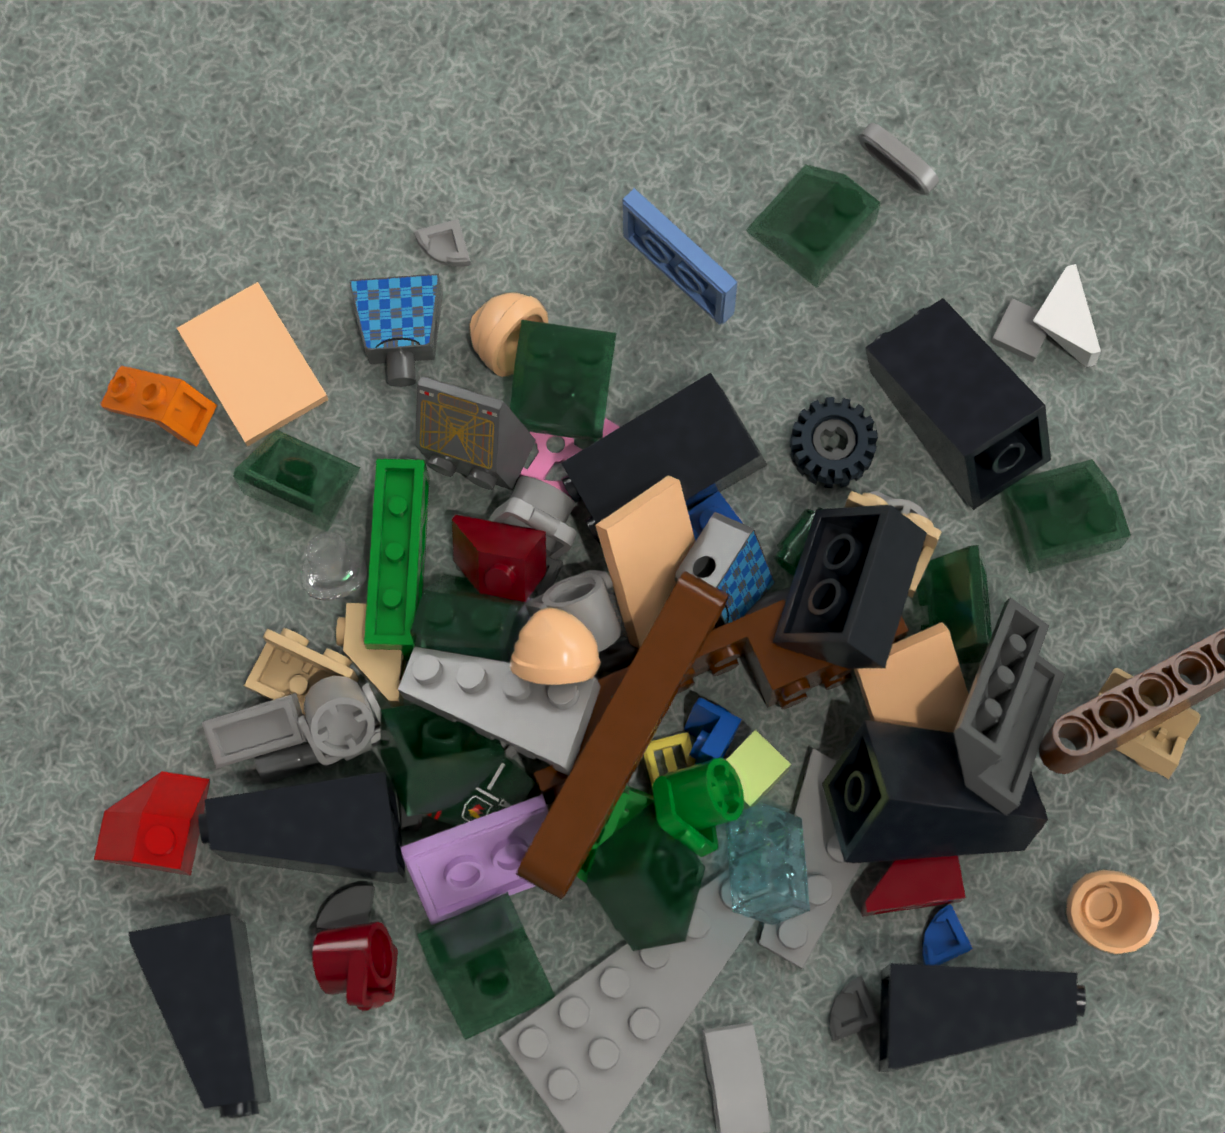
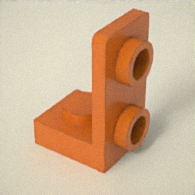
[101,366,217,447]

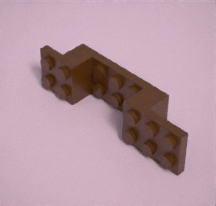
[534,599,909,805]

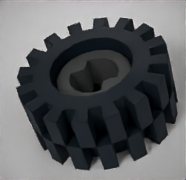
[790,397,878,488]

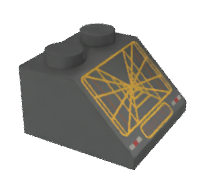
[415,376,536,491]

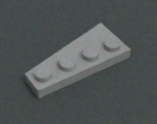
[758,748,861,970]

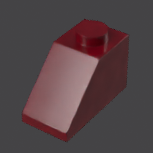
[452,515,546,602]
[861,856,966,917]

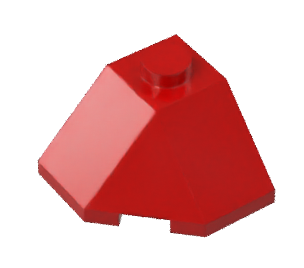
[94,771,210,876]

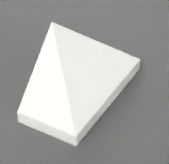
[1033,264,1101,367]

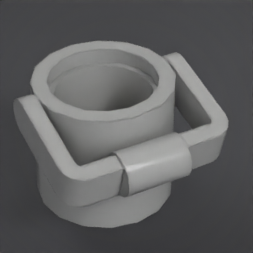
[489,476,577,560]
[525,570,621,652]
[297,676,390,765]

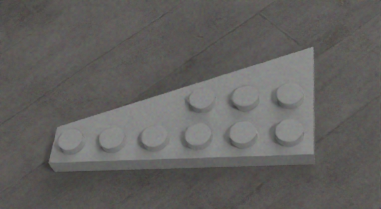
[499,860,770,1133]

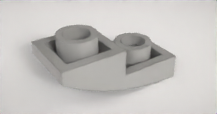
[702,1022,771,1133]

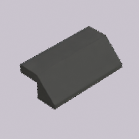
[954,597,1065,816]

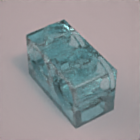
[726,803,810,925]

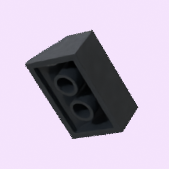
[773,505,927,669]

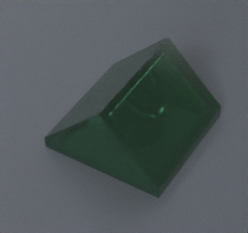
[233,430,360,532]

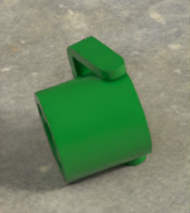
[653,758,744,858]

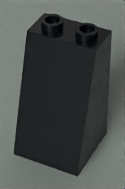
[865,298,1051,510]
[561,372,767,544]
[822,720,1048,863]
[198,772,407,884]
[128,914,271,1119]
[879,963,1086,1072]

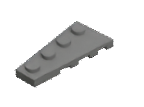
[398,647,601,776]

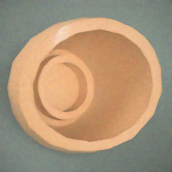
[469,293,548,377]
[510,608,601,685]
[1066,870,1159,954]

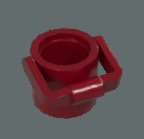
[312,921,398,1011]

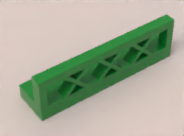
[364,459,430,661]

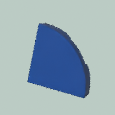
[922,904,973,965]

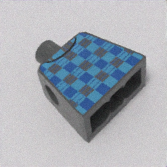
[350,273,443,387]
[674,512,775,628]

